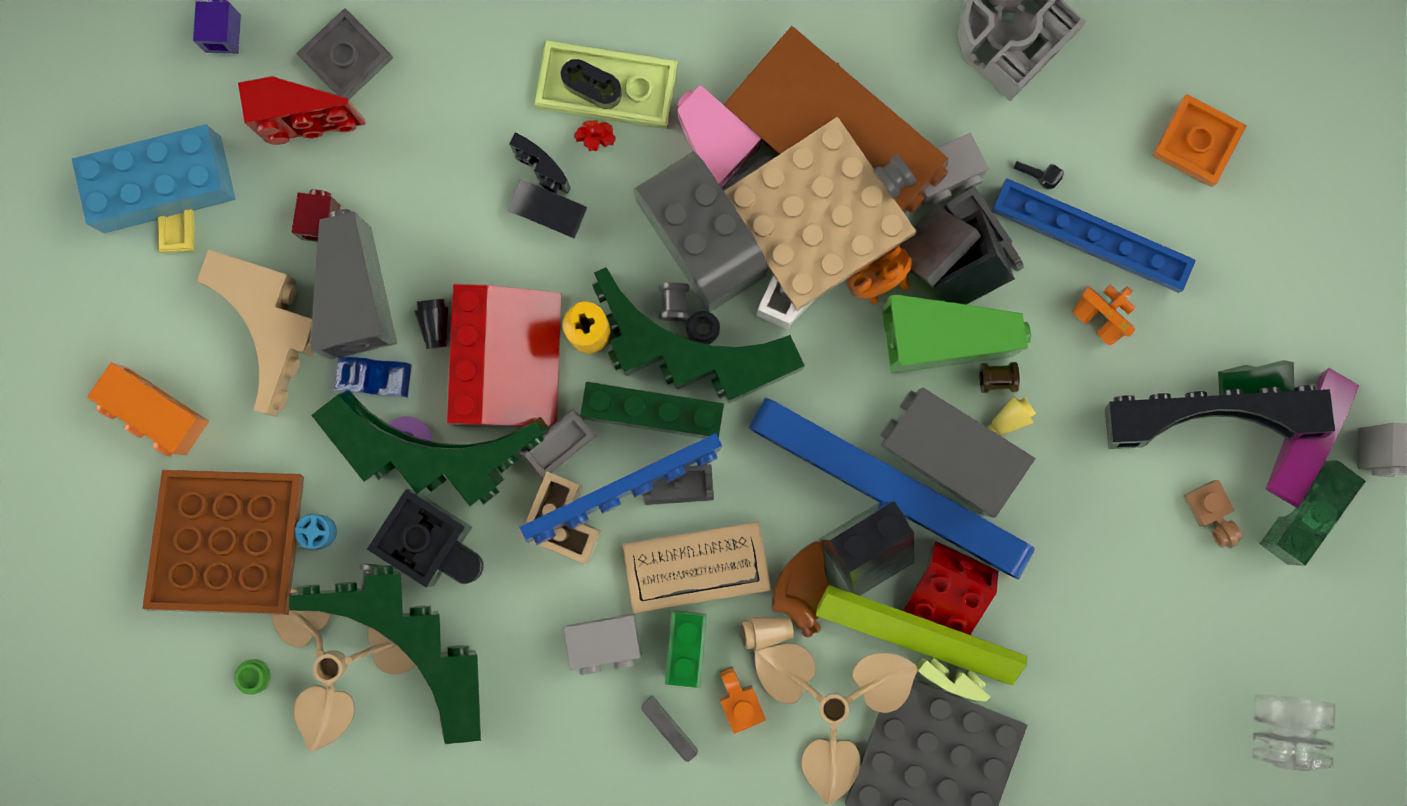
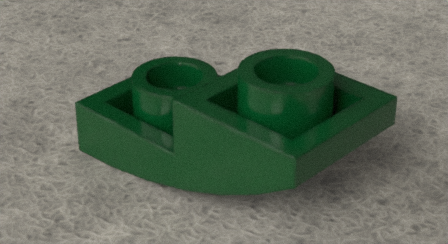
[1218,360,1295,395]

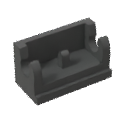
[643,464,714,505]

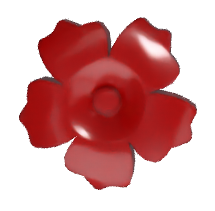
[574,120,616,151]

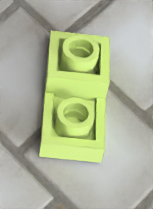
[916,657,991,702]

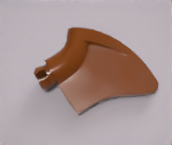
[772,541,829,638]

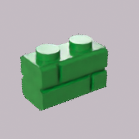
[665,610,707,688]

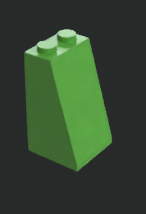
[881,295,1031,374]

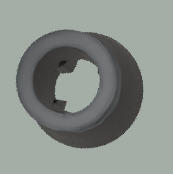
[414,299,449,349]

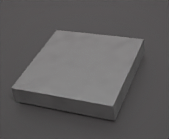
[296,8,393,100]
[899,205,981,287]

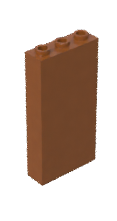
[723,26,949,214]

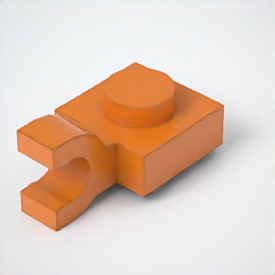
[720,666,766,734]

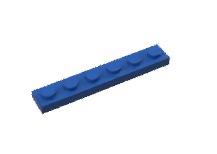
[991,178,1196,293]
[519,433,722,545]

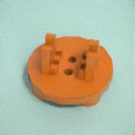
[847,245,912,305]

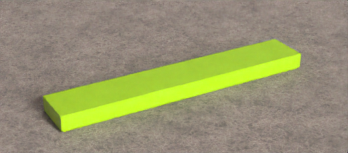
[816,585,1027,686]

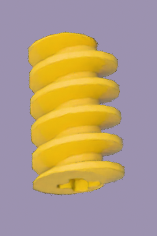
[563,301,611,354]

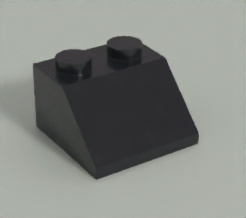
[934,209,1015,305]

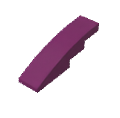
[1265,368,1359,507]

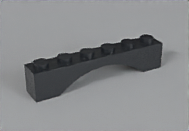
[1105,385,1335,449]

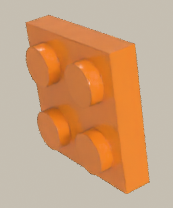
[1151,94,1247,187]

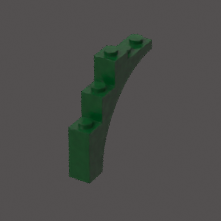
[592,267,805,404]
[311,391,549,506]
[289,565,481,744]

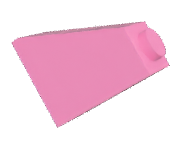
[677,85,761,188]

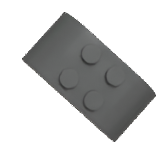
[634,151,768,312]

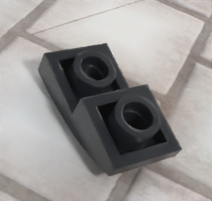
[509,132,571,194]
[508,179,587,239]

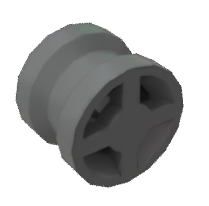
[873,154,917,199]

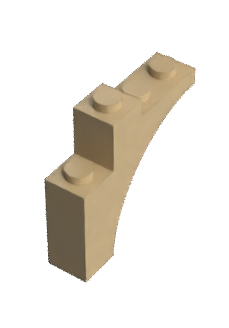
[197,249,314,417]

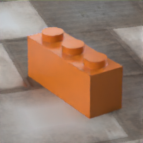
[87,362,209,457]

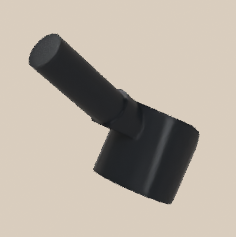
[1013,161,1064,190]

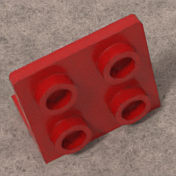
[903,541,999,635]

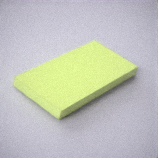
[534,40,678,129]

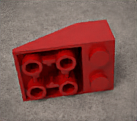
[238,76,366,145]

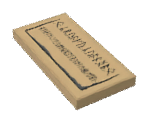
[622,522,771,613]

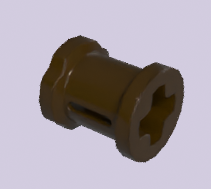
[979,362,1020,393]

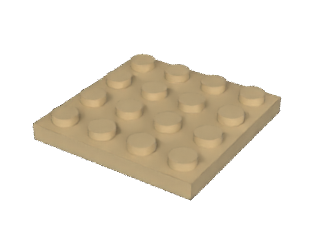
[724,117,916,311]

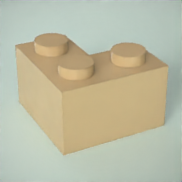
[520,472,602,564]

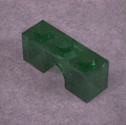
[1260,460,1366,566]

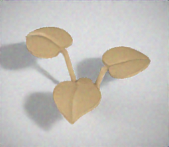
[271,588,415,751]
[755,644,918,804]

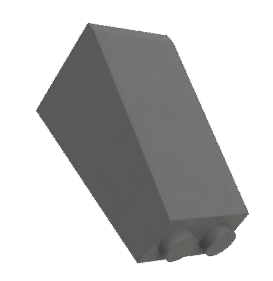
[310,209,397,360]
[880,387,1036,518]

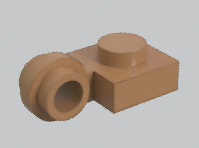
[1184,480,1242,548]

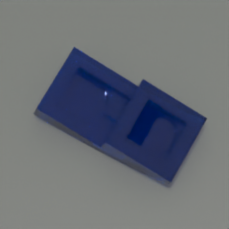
[334,356,412,398]

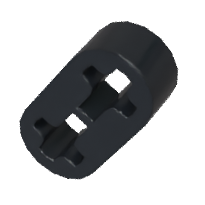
[561,59,622,109]

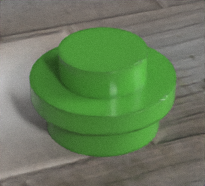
[234,659,271,695]

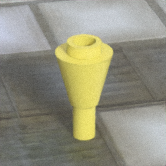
[987,396,1036,436]

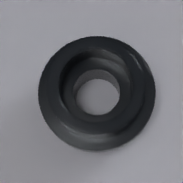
[686,311,720,345]

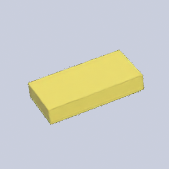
[157,209,195,253]

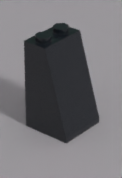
[819,501,914,596]

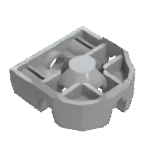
[956,0,1086,101]

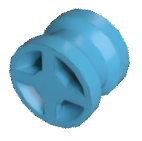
[295,514,337,549]

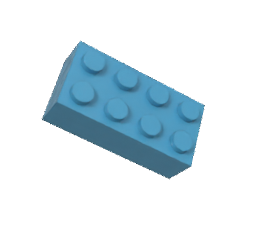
[72,124,236,233]

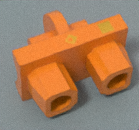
[1072,285,1136,346]

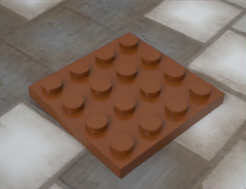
[142,470,304,615]

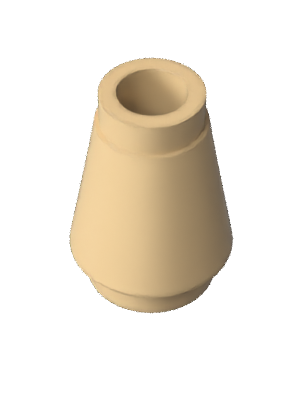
[740,617,794,652]

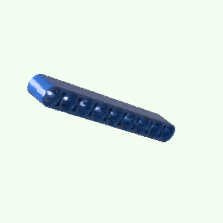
[748,398,1035,580]

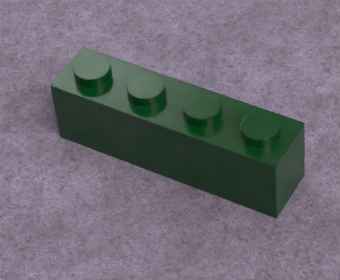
[580,382,724,439]

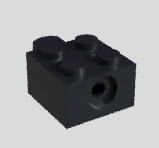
[367,489,484,588]

